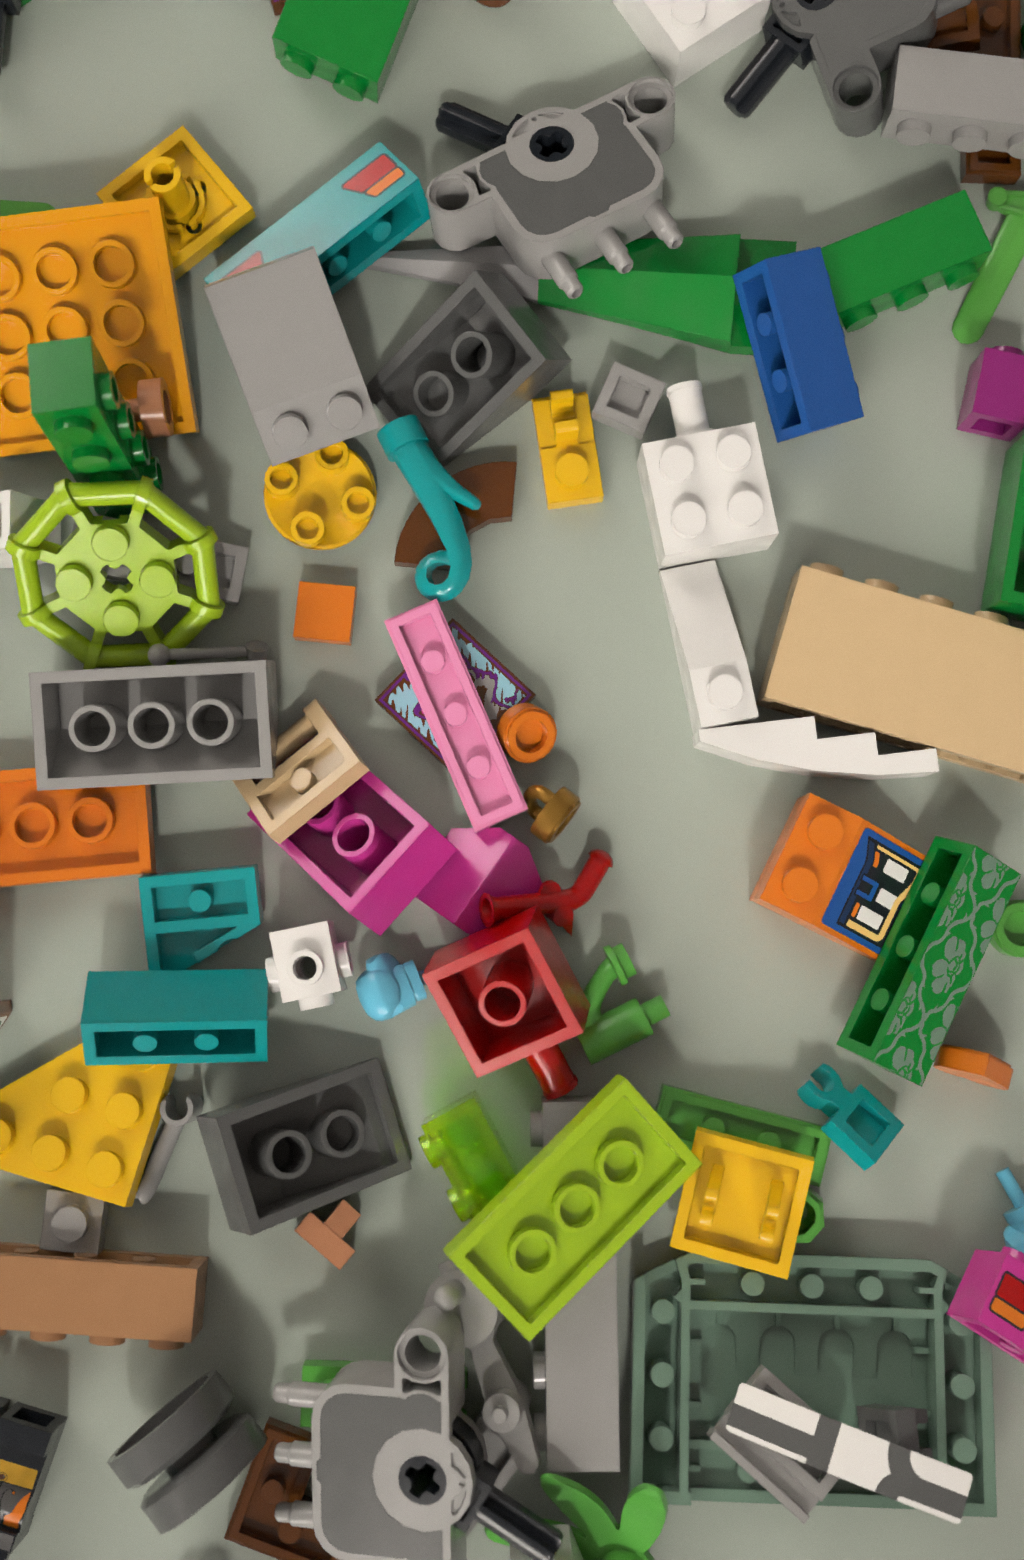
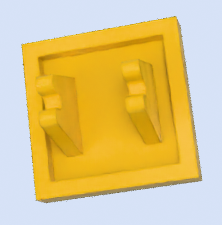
[669,1126,814,1280]

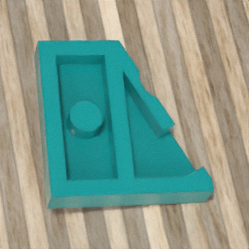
[138,864,264,971]

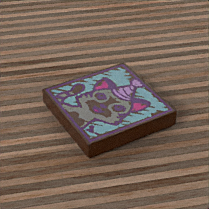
[375,618,536,768]

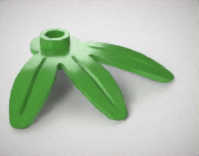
[484,1473,668,1560]

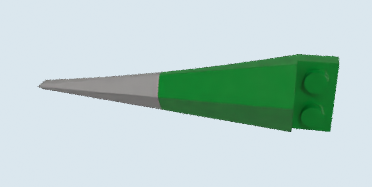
[366,234,797,355]

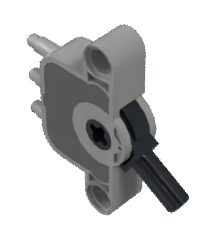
[273,1306,563,1560]

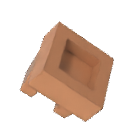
[294,1199,361,1270]

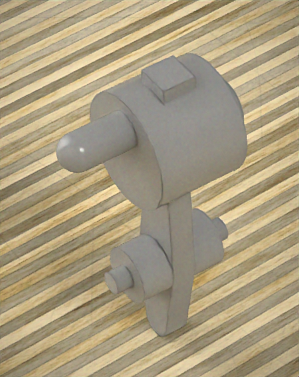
[424,1259,541,1475]

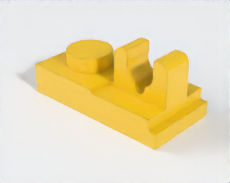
[531,388,604,510]

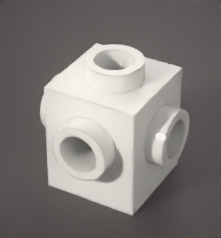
[265,921,354,1011]

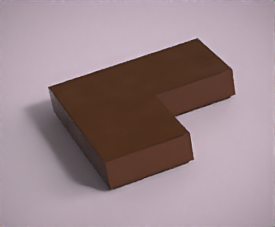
[224,1416,339,1560]

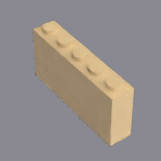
[756,562,1024,784]

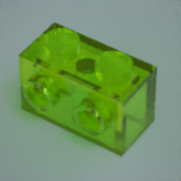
[418,1090,519,1222]

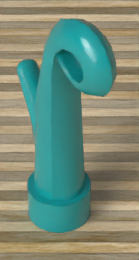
[377,415,482,602]

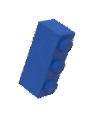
[733,247,864,443]

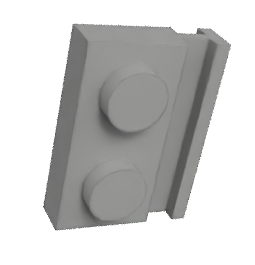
[706,1364,839,1524]

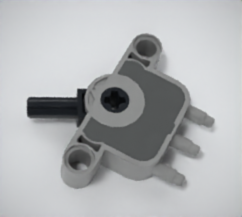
[426,76,684,299]

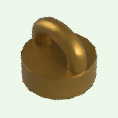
[523,785,581,844]

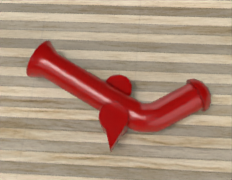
[479,849,613,936]

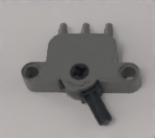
[724,0,972,138]

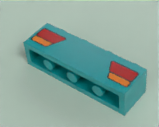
[203,141,430,295]

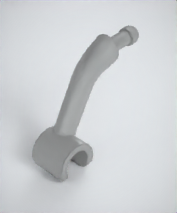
[135,1092,203,1204]

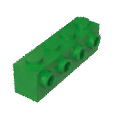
[27,336,164,519]

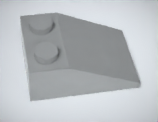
[203,246,380,467]

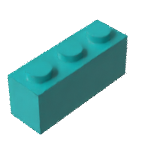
[80,969,269,1066]

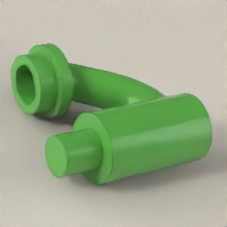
[577,943,671,1065]

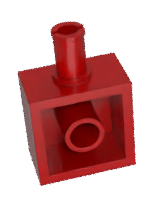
[422,904,591,1100]

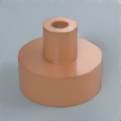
[125,377,174,439]

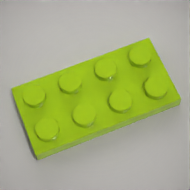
[442,1074,702,1342]

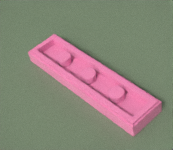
[384,598,528,833]

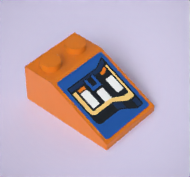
[749,793,926,962]

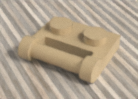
[232,698,370,844]

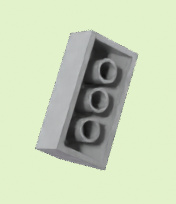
[29,660,279,791]

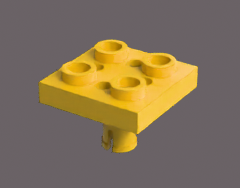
[96,125,256,281]

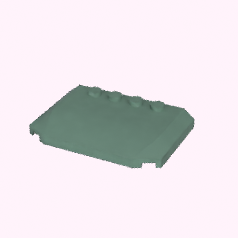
[628,1252,997,1518]

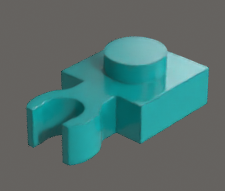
[797,1064,904,1171]

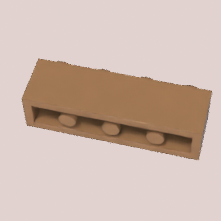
[0,1242,209,1350]

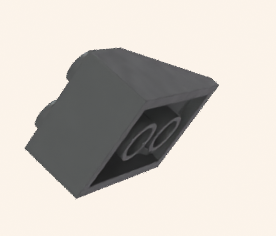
[366,270,572,467]
[196,1058,412,1236]

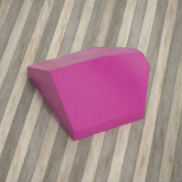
[416,827,542,935]

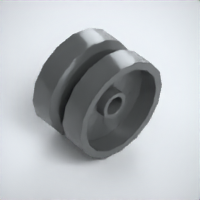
[107,1369,268,1535]

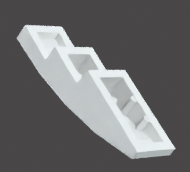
[692,716,939,780]

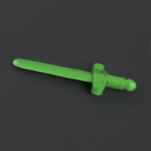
[952,187,1024,344]

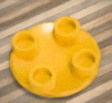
[264,441,377,550]

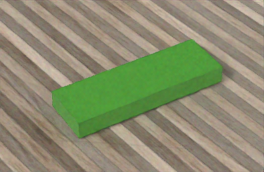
[655,1083,831,1187]

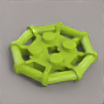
[5,475,225,670]

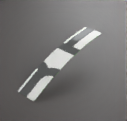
[726,1383,973,1524]

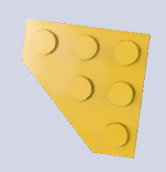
[0,1043,178,1207]

